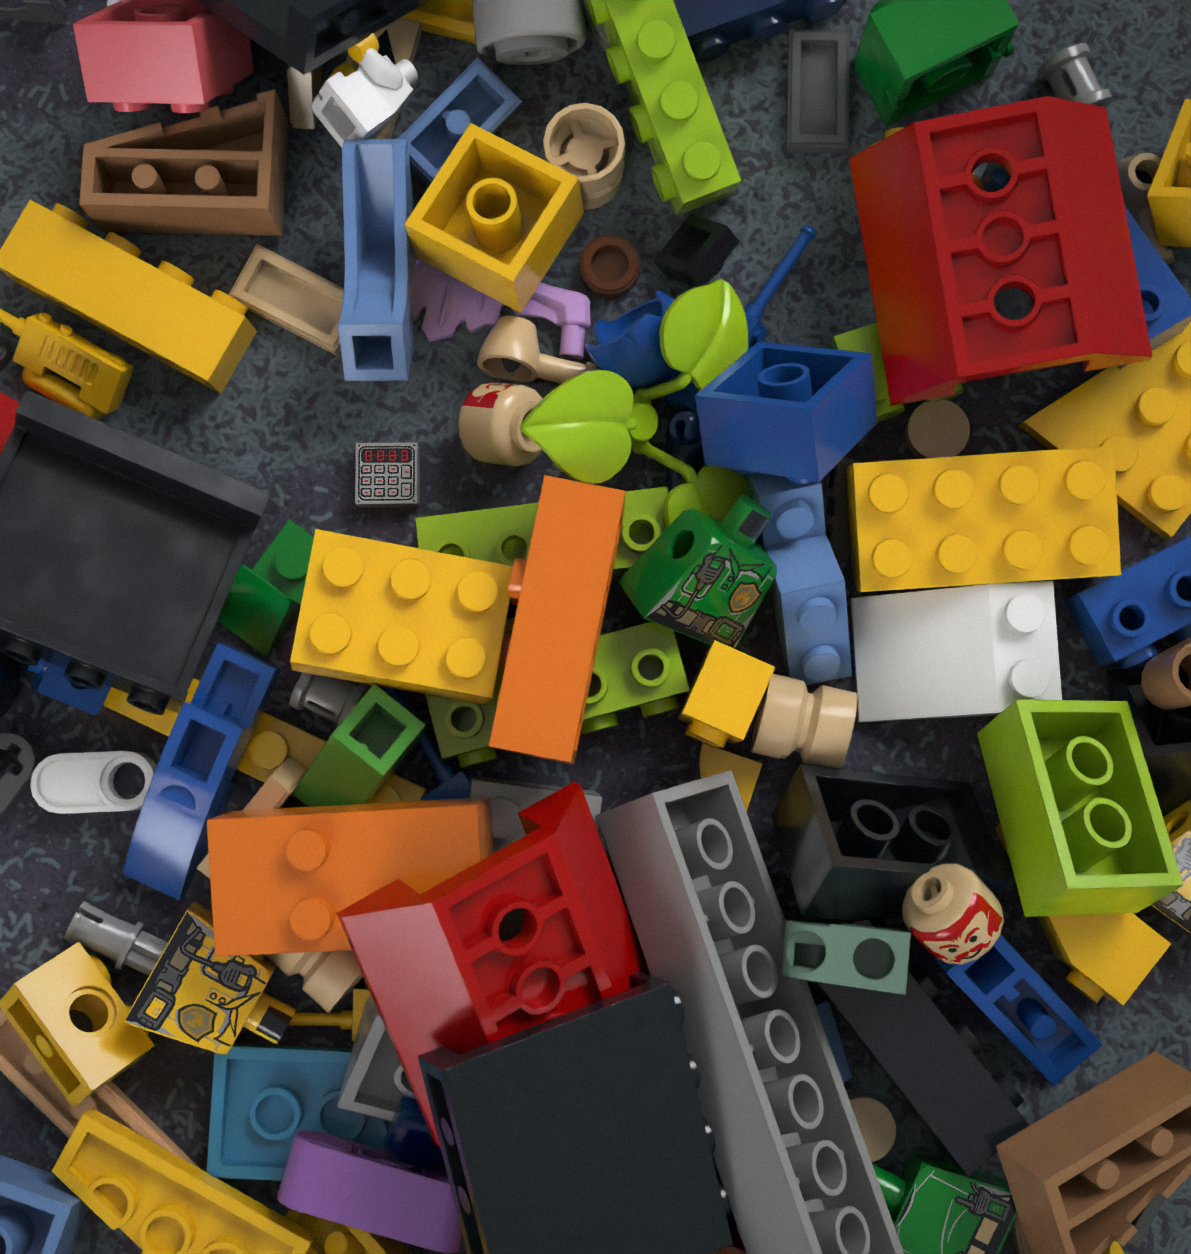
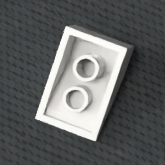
[850,581,1062,722]

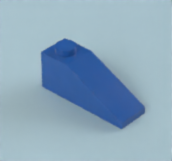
[934,931,1103,1086]

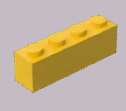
[0,199,257,394]

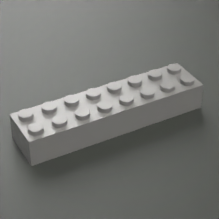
[596,770,904,1254]

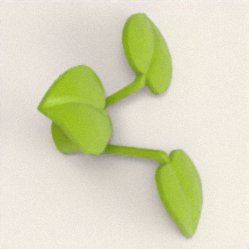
[520,279,751,529]

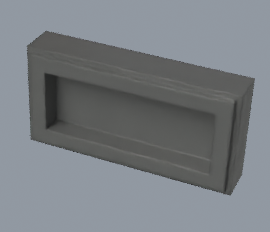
[786,29,850,154]

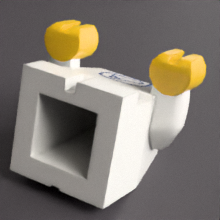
[310,33,418,148]

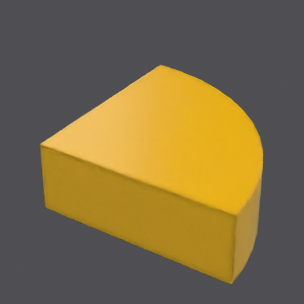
[699,743,762,812]

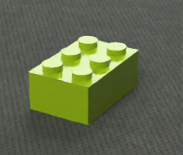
[977,700,1184,917]

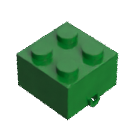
[852,0,1019,127]

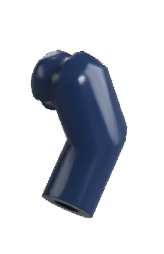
[666,410,703,493]

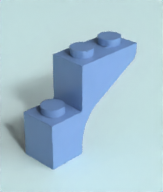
[338,139,417,381]
[745,473,852,685]

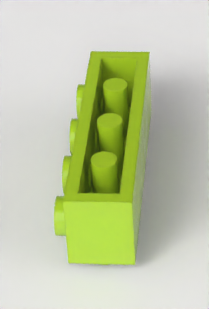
[585,0,741,216]
[415,486,668,601]
[425,621,690,768]

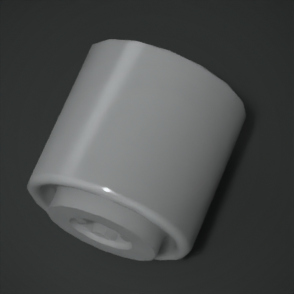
[472,0,586,65]

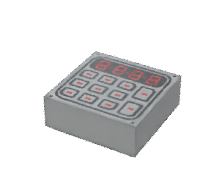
[355,442,420,507]

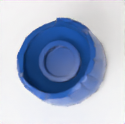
[585,290,675,389]

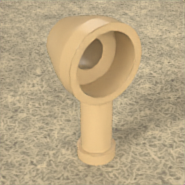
[1117,153,1175,265]
[477,316,596,384]

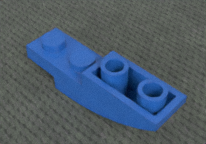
[123,642,282,901]

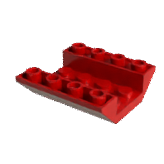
[849,96,1152,406]
[336,782,650,1147]

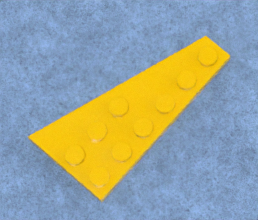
[1019,322,1191,540]

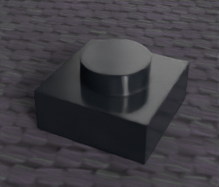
[653,214,740,287]

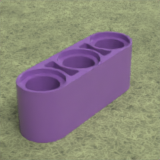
[277,1130,464,1253]

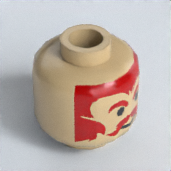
[458,382,543,467]
[902,864,1004,964]

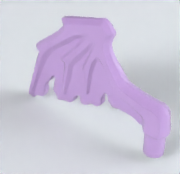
[410,259,591,360]

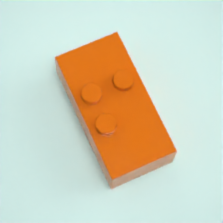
[489,475,626,765]
[207,797,494,957]

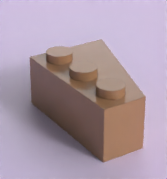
[79,89,289,236]
[996,1051,1191,1254]

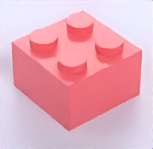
[73,0,254,113]

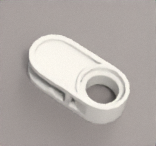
[30,751,157,814]

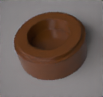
[579,234,640,299]

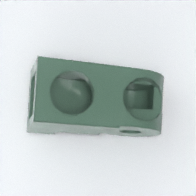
[781,920,911,995]

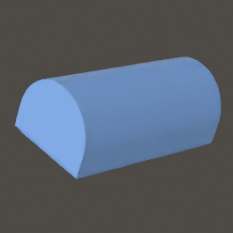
[398,57,522,188]

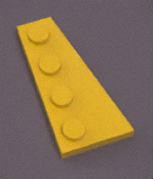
[51,1107,316,1254]

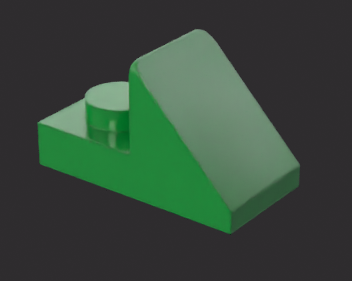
[217,520,314,657]

